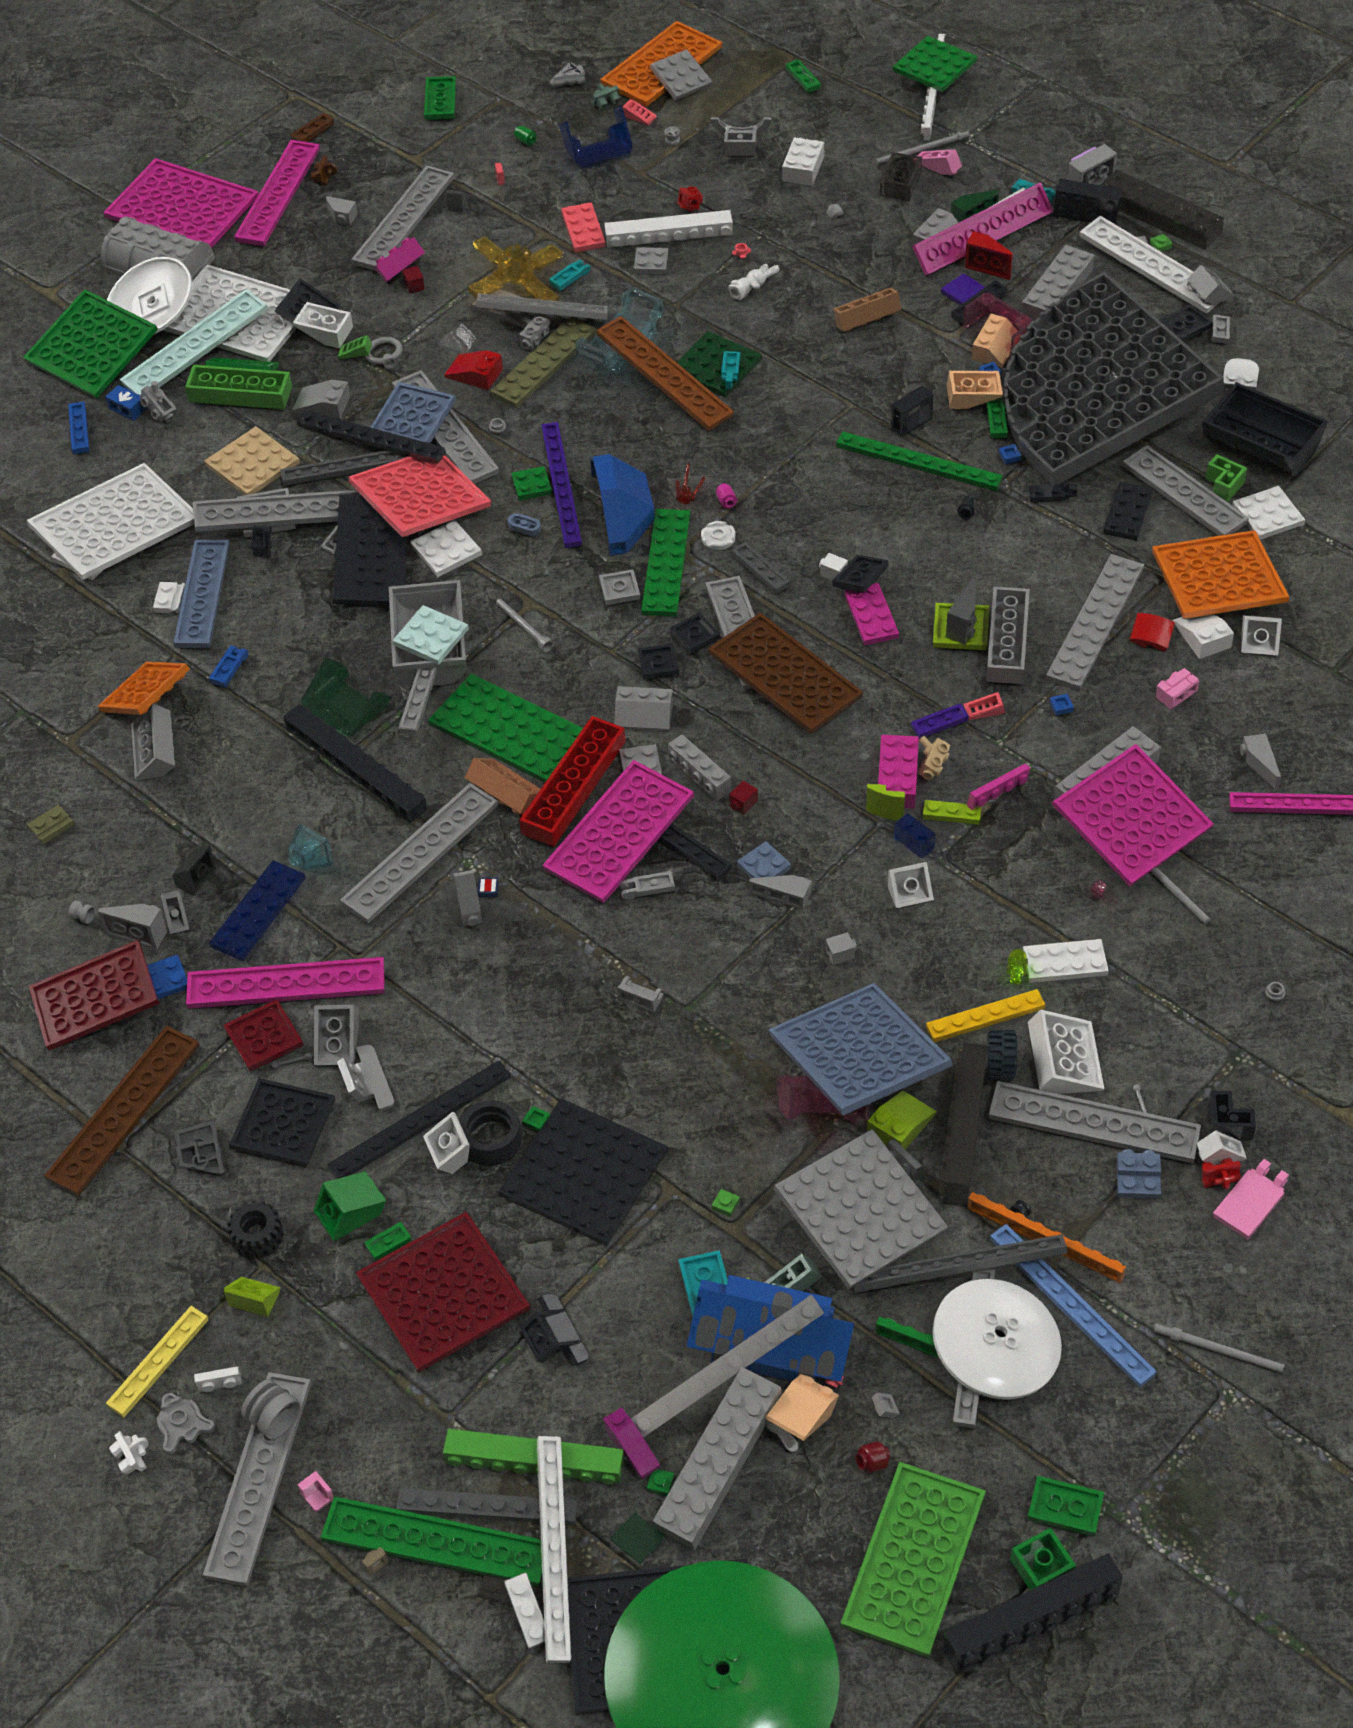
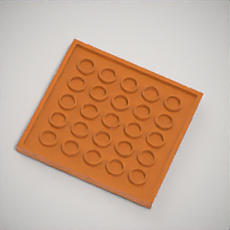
[1152,530,1289,619]

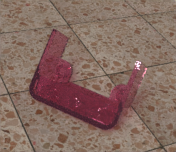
[963,293,1034,356]
[776,1076,870,1120]

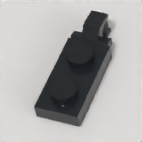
[1028,484,1078,503]

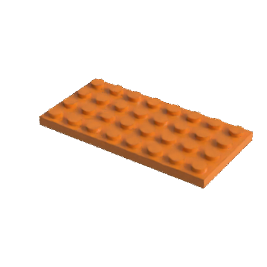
[600,21,722,107]

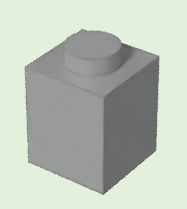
[826,932,857,965]

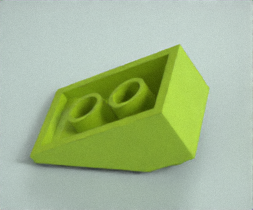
[867,1091,937,1150]

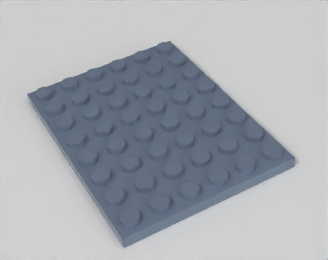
[769,983,952,1115]

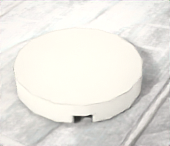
[701,521,735,550]

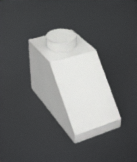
[1197,1131,1247,1165]

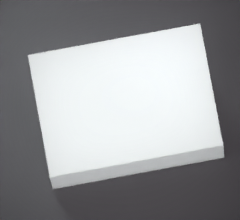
[888,862,934,908]

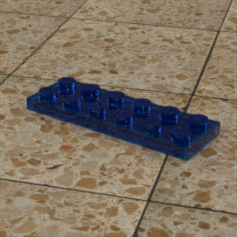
[209,860,306,961]

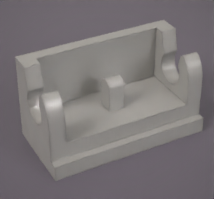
[618,976,664,1013]

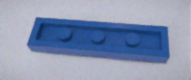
[68,402,90,454]

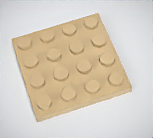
[204,426,300,495]

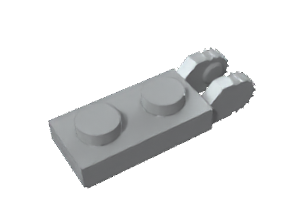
[619,871,675,900]

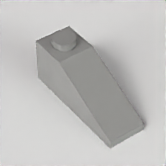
[1240,734,1281,789]
[454,870,483,927]
[749,875,812,910]

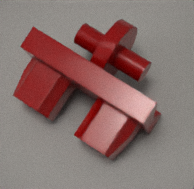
[1202,1158,1241,1189]

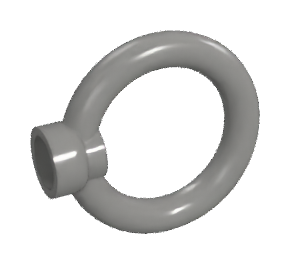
[365,337,403,369]

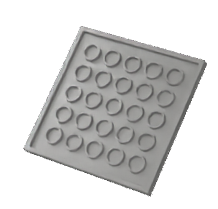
[773,1129,948,1289]

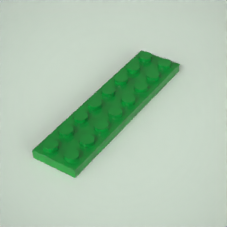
[642,509,690,617]

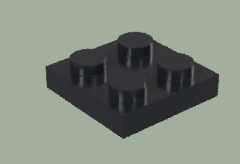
[670,612,720,654]
[637,643,679,680]

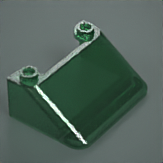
[302,657,392,736]

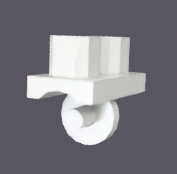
[109,1431,148,1475]

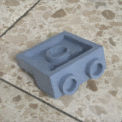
[1116,1149,1161,1199]

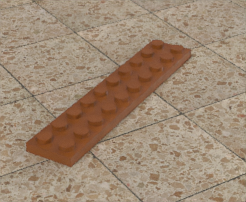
[596,316,734,431]

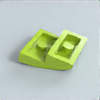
[866,784,905,821]

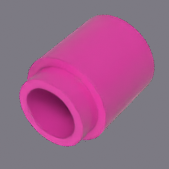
[716,483,737,509]

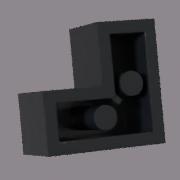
[1208,1091,1256,1140]

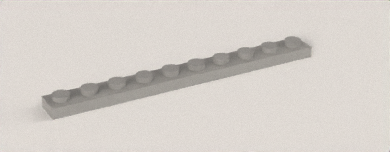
[631,1294,824,1437]

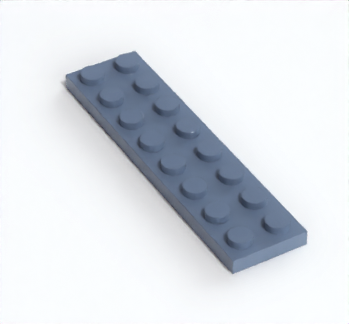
[173,540,230,648]

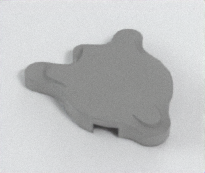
[157,1393,215,1454]

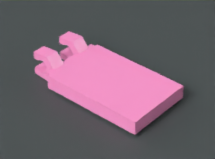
[1212,1159,1289,1240]

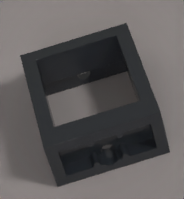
[891,385,934,437]

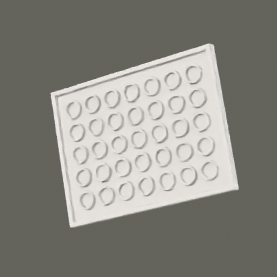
[163,265,297,362]
[27,463,195,580]

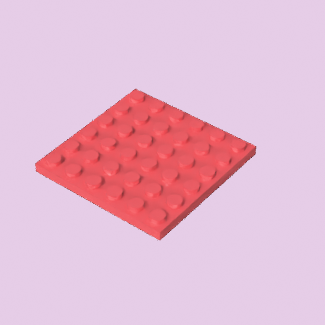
[349,455,491,537]

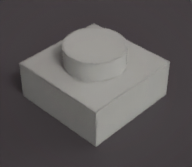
[871,1393,900,1418]

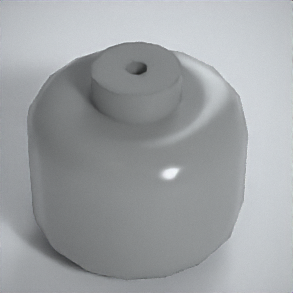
[826,204,844,218]

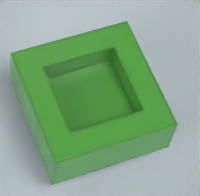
[1150,234,1172,252]
[712,1189,740,1217]

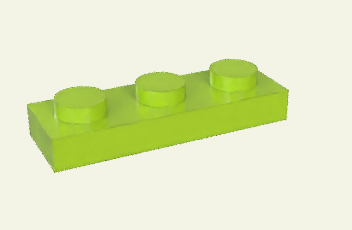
[923,800,981,825]

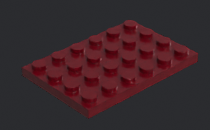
[29,940,160,1050]

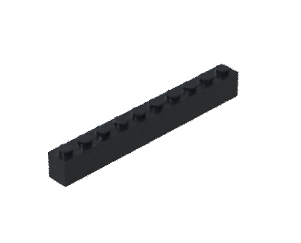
[283,704,427,823]

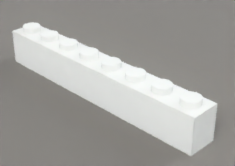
[605,210,733,248]

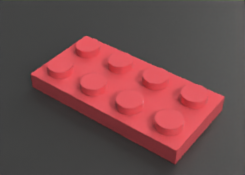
[561,202,606,253]

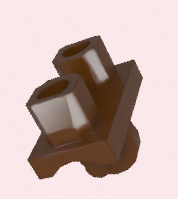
[311,155,338,186]

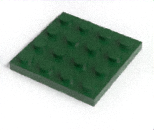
[676,331,762,398]

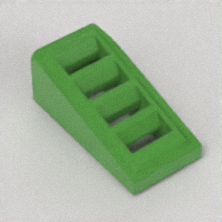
[338,335,372,359]

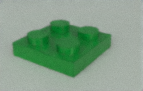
[511,466,552,501]

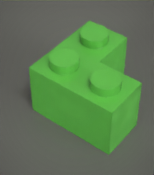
[1206,454,1247,502]

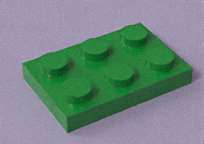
[1028,1475,1104,1537]

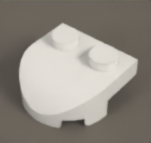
[1223,358,1259,390]

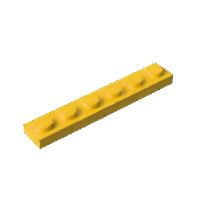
[926,989,1045,1043]

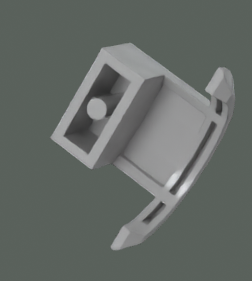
[710,117,772,156]

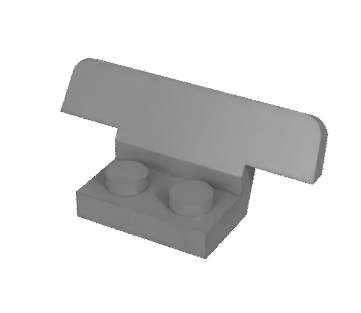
[337,1045,394,1111]

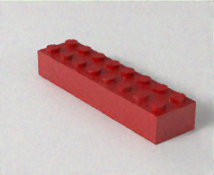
[519,716,626,847]

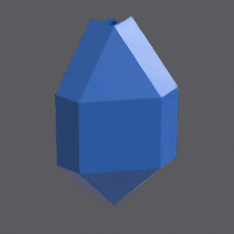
[589,454,655,556]

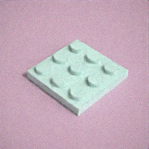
[393,605,469,665]

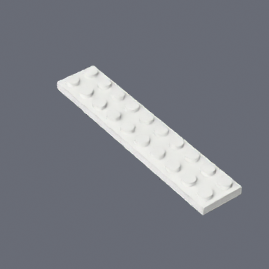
[1079,216,1220,314]

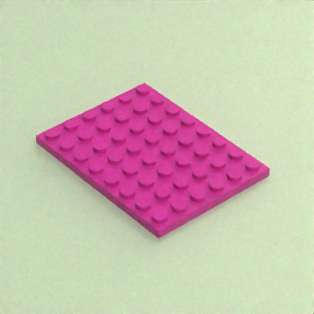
[103,158,259,248]

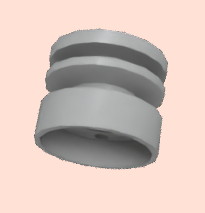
[241,1379,301,1440]

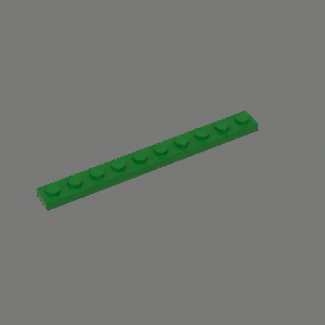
[836,431,1003,492]

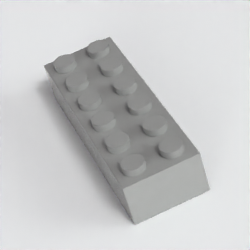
[1021,245,1095,321]
[986,587,1030,684]
[1054,726,1161,800]

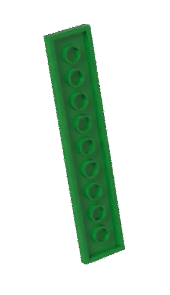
[321,1496,543,1587]

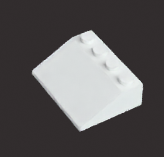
[1028,1009,1104,1094]

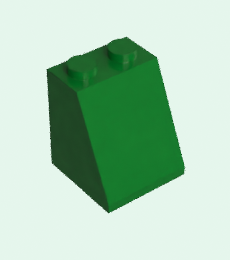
[313,1171,386,1241]

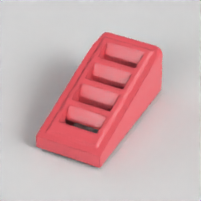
[623,99,657,126]
[964,692,1006,720]

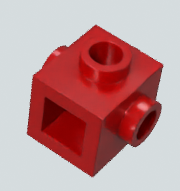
[677,186,703,211]

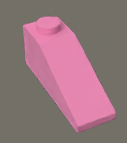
[913,150,962,176]

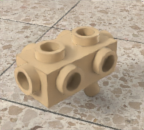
[917,736,950,781]

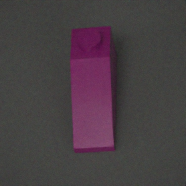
[603,1407,661,1479]

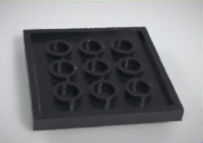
[229,1078,335,1167]

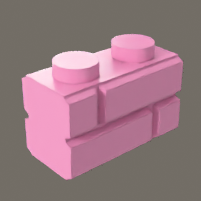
[1156,668,1199,709]

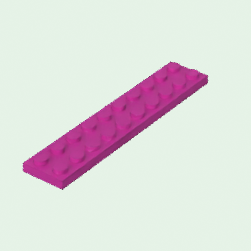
[234,140,320,246]
[912,182,1054,276]
[186,957,385,1009]

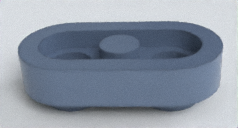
[508,513,541,536]

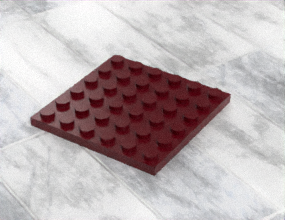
[356,1212,530,1373]

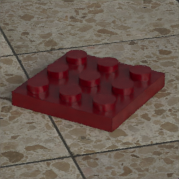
[223,999,304,1072]

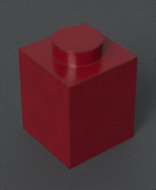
[402,266,425,294]
[729,781,758,815]

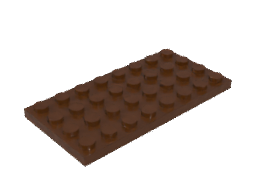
[708,613,863,734]

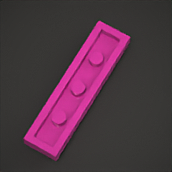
[967,763,1030,810]

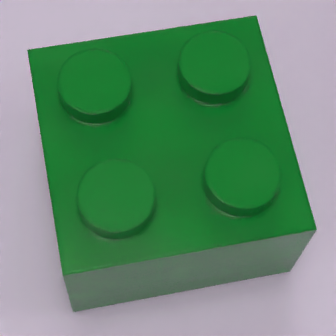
[1010,1527,1076,1590]

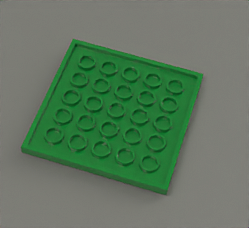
[23,289,158,399]

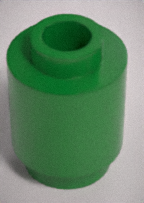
[514,126,537,146]

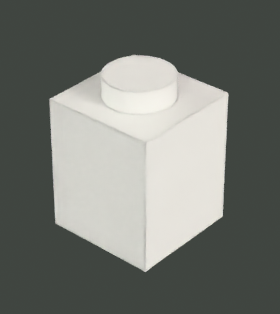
[819,553,848,581]

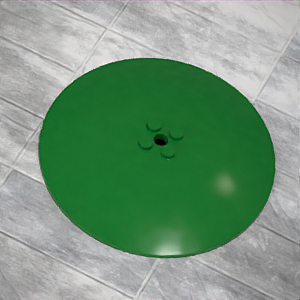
[604,1561,840,1728]

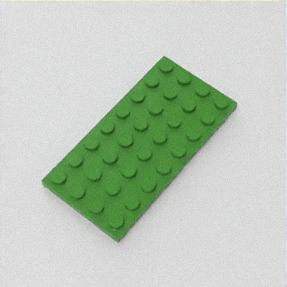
[840,1462,986,1658]

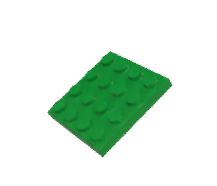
[893,36,977,92]

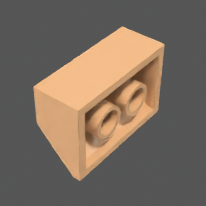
[972,314,1021,368]

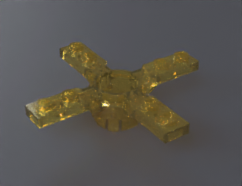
[468,236,563,301]

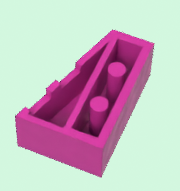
[374,237,425,283]

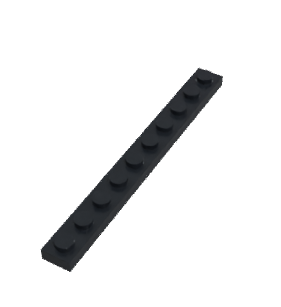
[296,410,446,464]
[327,1060,511,1179]

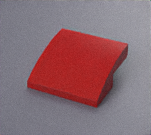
[1129,613,1175,652]

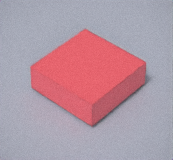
[495,163,505,185]

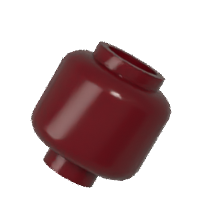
[856,1441,890,1474]

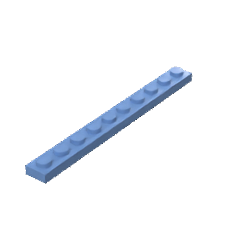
[990,1224,1157,1388]

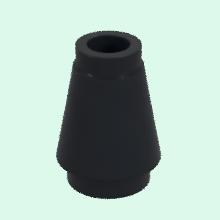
[958,495,975,520]

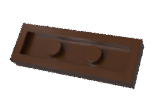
[290,113,335,142]

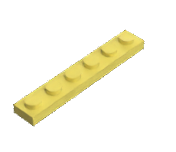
[106,1306,208,1418]

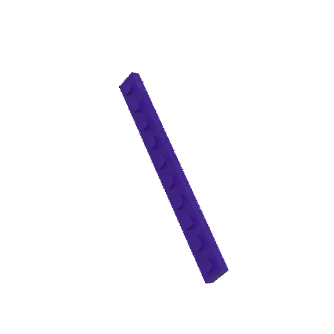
[541,422,582,548]

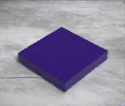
[941,273,985,305]

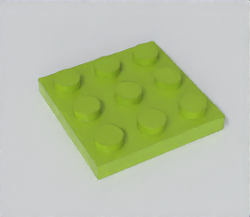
[933,603,990,650]

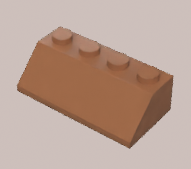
[465,758,541,815]

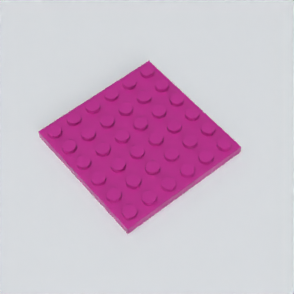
[1052,744,1214,887]

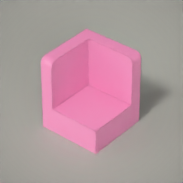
[298,1471,334,1512]

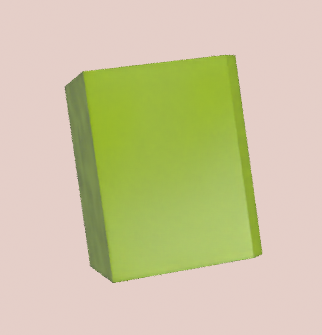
[224,1277,280,1317]

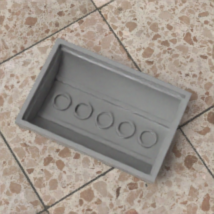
[101,217,215,281]
[389,580,466,687]

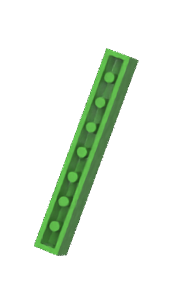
[443,1429,624,1485]

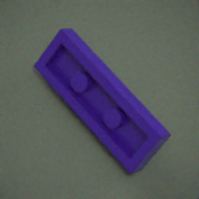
[911,703,969,739]

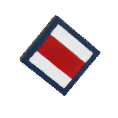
[478,878,499,897]

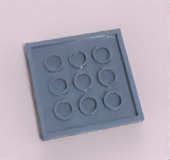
[371,382,457,443]

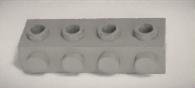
[668,735,731,801]

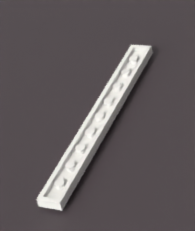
[921,34,945,140]
[537,1436,571,1663]

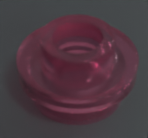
[1091,879,1106,898]

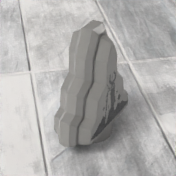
[550,62,586,88]

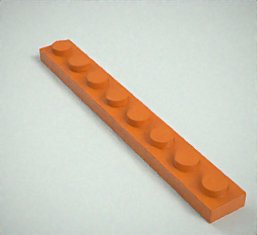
[967,1192,1126,1283]

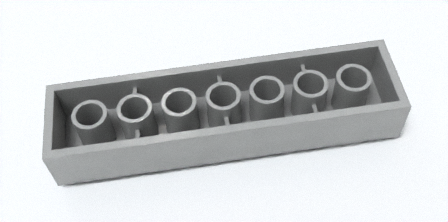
[653,1367,782,1550]

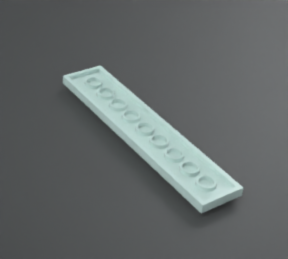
[120,289,268,395]

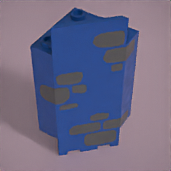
[686,1275,854,1382]

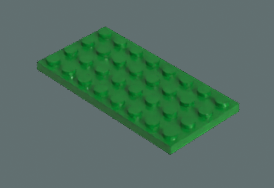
[428,673,583,783]

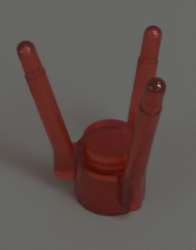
[676,463,705,504]

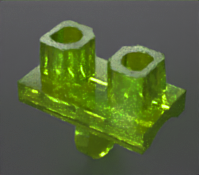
[1006,949,1028,984]

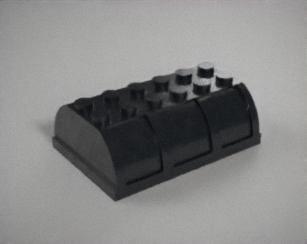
[1202,382,1328,476]

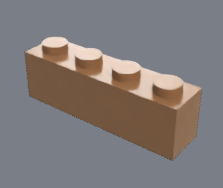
[833,287,901,332]

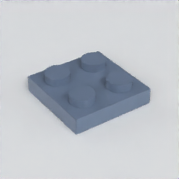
[737,841,791,878]

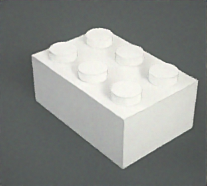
[782,137,824,186]

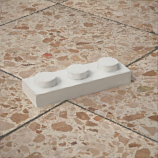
[504,1573,545,1649]

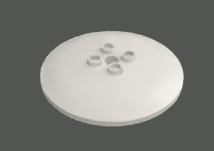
[107,257,193,335]
[933,1279,1061,1400]

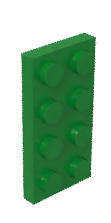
[424,76,456,120]
[205,357,279,371]

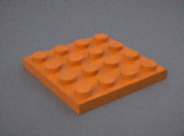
[97,662,190,715]

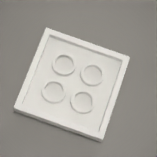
[1232,486,1305,540]
[410,520,482,577]

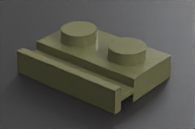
[27,805,75,844]

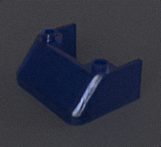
[559,106,633,167]

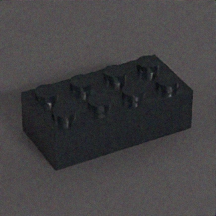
[1053,179,1122,225]

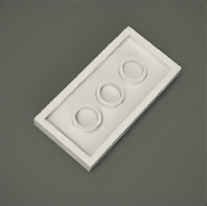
[1023,939,1108,983]

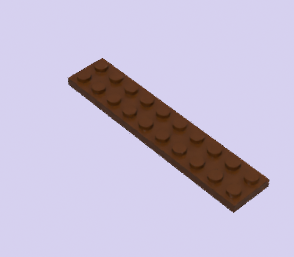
[44,1025,200,1197]

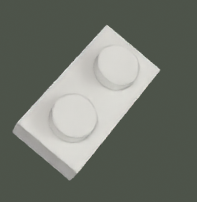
[194,1366,242,1392]

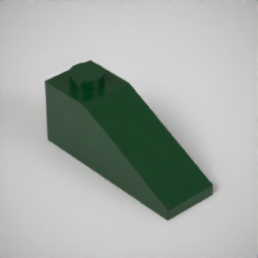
[951,190,999,222]

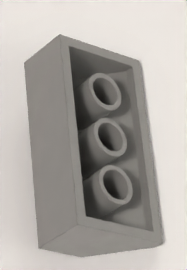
[131,704,175,780]

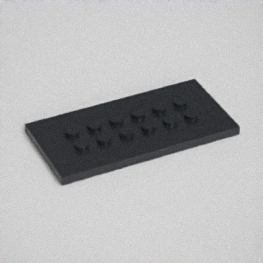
[333,494,407,606]

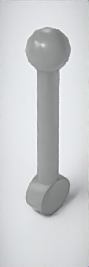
[1133,1084,1147,1113]

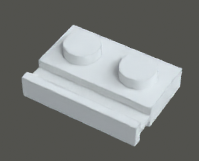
[153,582,185,613]

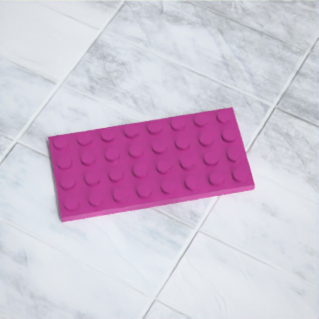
[542,760,694,903]

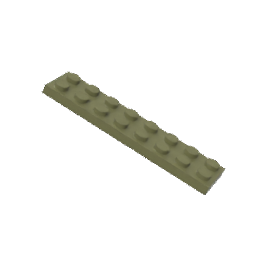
[490,317,596,408]

